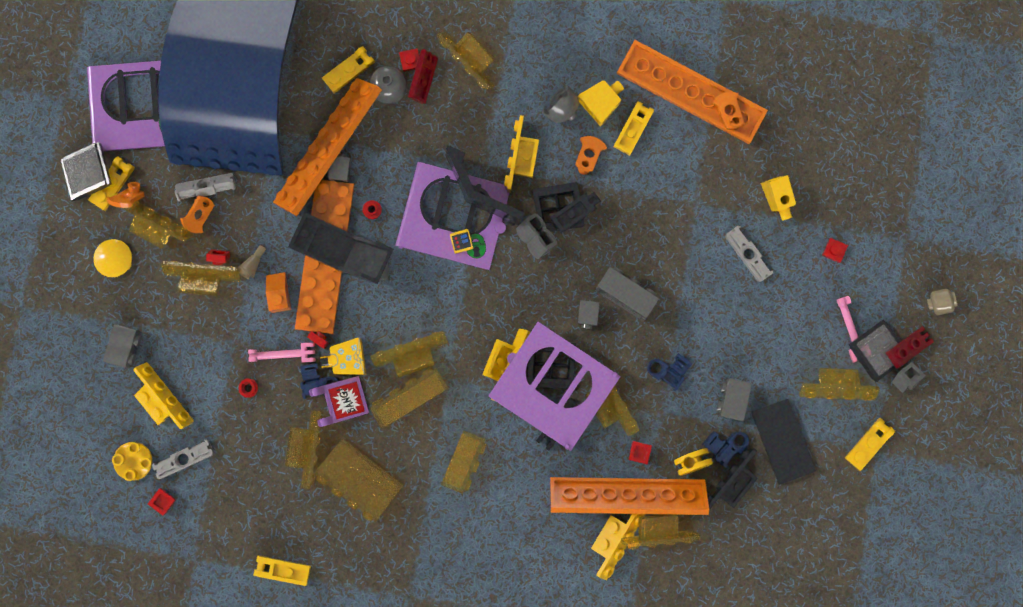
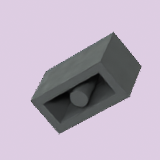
[716,378,752,422]

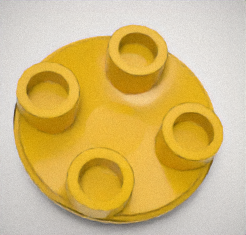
[94,239,132,277]
[112,442,153,481]

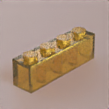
[370,367,449,429]

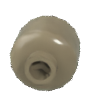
[927,288,958,315]

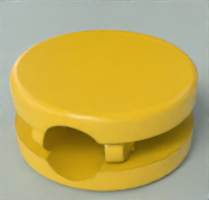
[674,448,713,476]

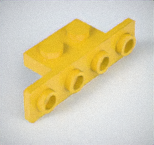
[504,115,539,193]
[482,329,530,401]
[133,362,194,429]
[591,514,645,580]

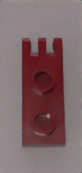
[408,49,438,104]
[885,326,934,369]

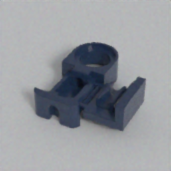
[647,353,693,391]
[300,363,340,399]
[702,431,749,468]

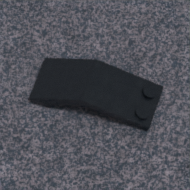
[446,145,524,226]
[288,212,394,284]

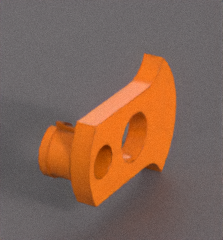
[712,91,744,129]
[575,136,607,175]
[107,182,144,208]
[180,195,215,233]

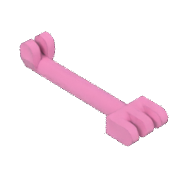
[837,296,871,363]
[248,342,316,363]

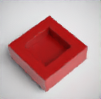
[399,48,419,72]
[822,238,848,263]
[206,249,230,265]
[307,331,329,349]
[628,441,652,464]
[148,488,177,516]

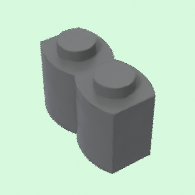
[516,213,557,259]
[103,324,142,368]

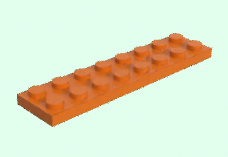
[617,40,768,144]
[273,78,382,216]
[295,180,354,334]
[550,477,709,515]

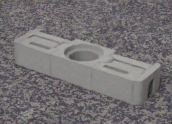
[175,173,236,201]
[725,226,773,282]
[152,440,214,479]

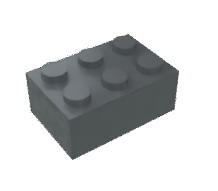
[595,267,659,321]

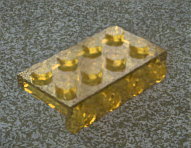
[315,439,404,522]

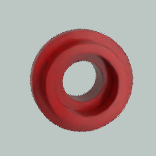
[362,200,382,219]
[238,378,258,398]

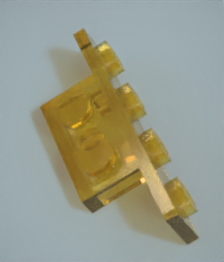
[437,32,495,90]
[120,201,193,249]
[161,261,240,296]
[370,331,448,378]
[799,368,880,401]
[585,386,639,436]
[285,410,323,489]
[621,514,700,549]

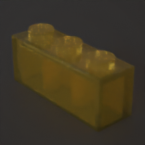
[441,430,487,494]

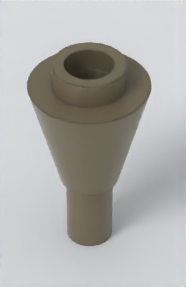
[238,245,266,279]

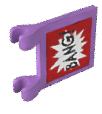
[309,376,369,427]

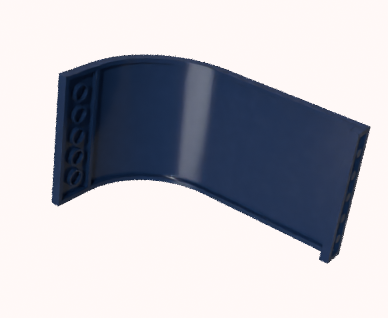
[159,0,298,175]

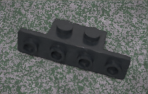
[708,448,758,510]

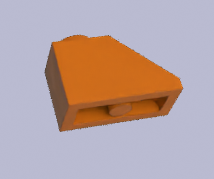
[266,272,292,313]

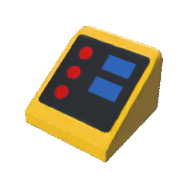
[450,229,473,254]

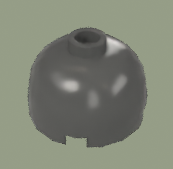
[370,66,407,104]
[542,85,579,123]

